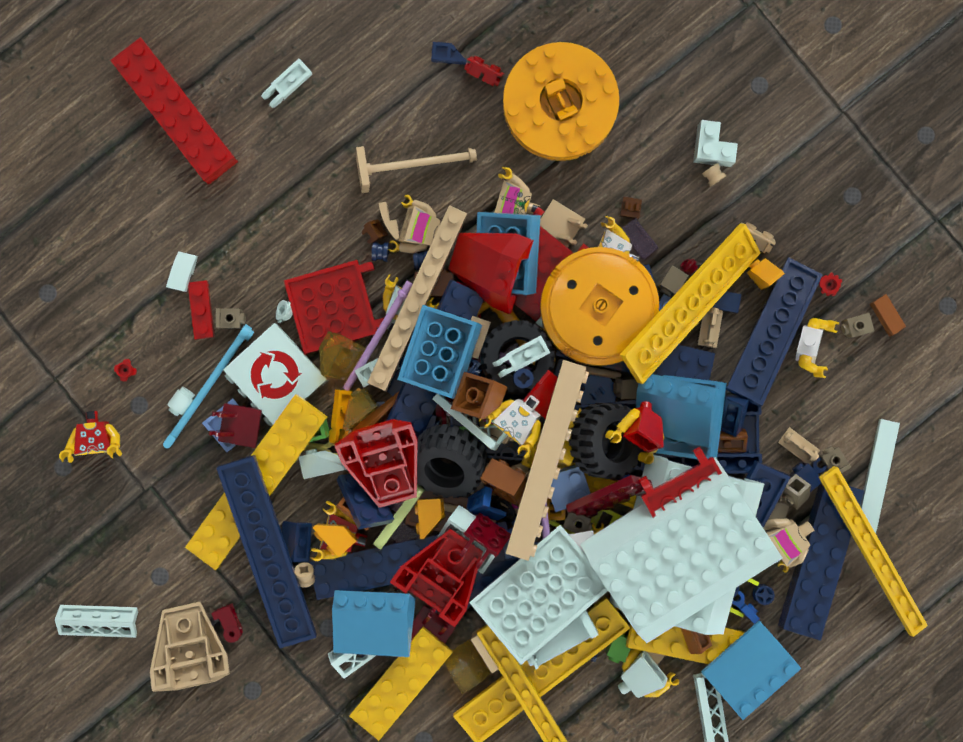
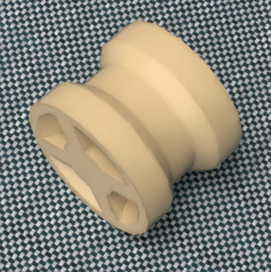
[702,163,726,186]
[295,563,315,587]

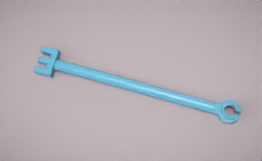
[163,324,254,448]

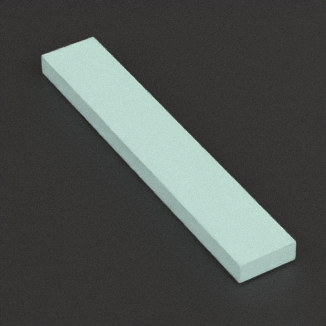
[860,419,900,533]

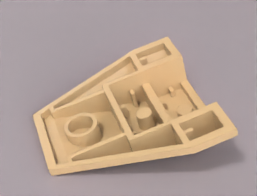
[150,602,230,692]

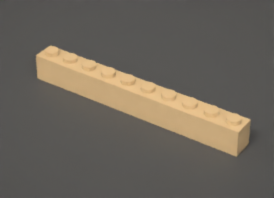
[367,205,467,392]
[505,360,589,561]

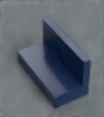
[282,521,312,562]

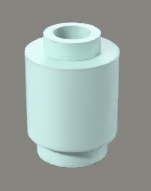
[167,386,195,416]

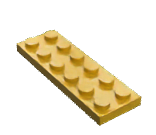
[626,624,745,664]
[349,626,453,741]

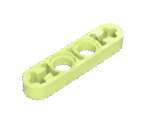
[373,484,425,550]

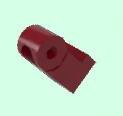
[211,603,243,643]

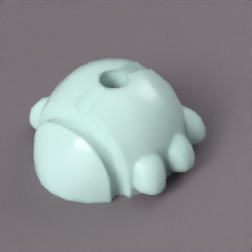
[276,300,293,323]

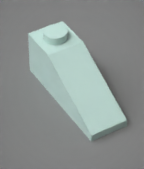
[299,448,346,479]

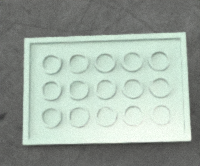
[469,525,608,665]

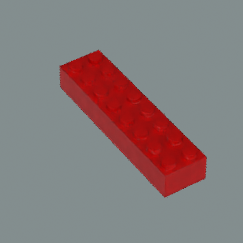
[110,37,238,185]

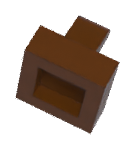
[620,197,642,219]
[362,219,388,244]

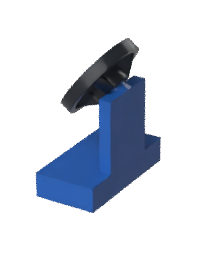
[466,487,516,523]

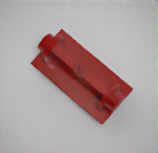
[464,55,505,87]

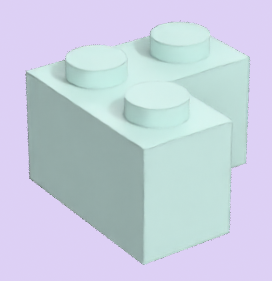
[693,120,737,167]

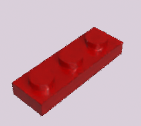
[188,280,215,340]

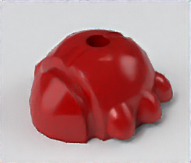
[819,273,842,296]

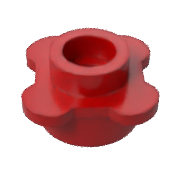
[114,359,137,382]

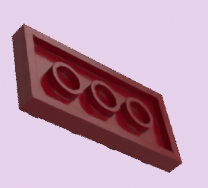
[566,475,653,518]

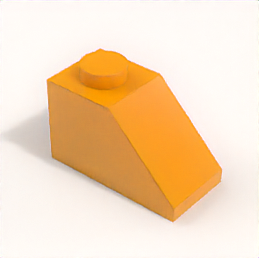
[747,258,785,290]

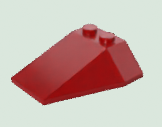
[449,233,534,314]
[334,419,417,508]
[390,528,483,627]

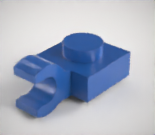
[732,591,760,624]

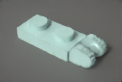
[261,59,312,108]
[493,336,550,378]

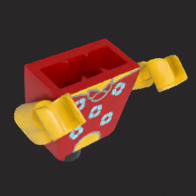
[605,401,664,464]
[59,411,122,463]
[310,501,368,561]

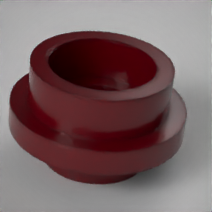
[680,259,698,275]

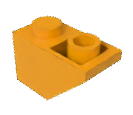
[415,498,445,539]
[313,524,358,557]

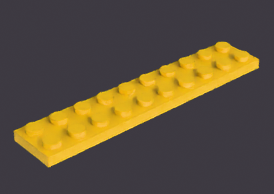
[620,223,760,384]
[185,394,328,571]
[453,596,630,742]

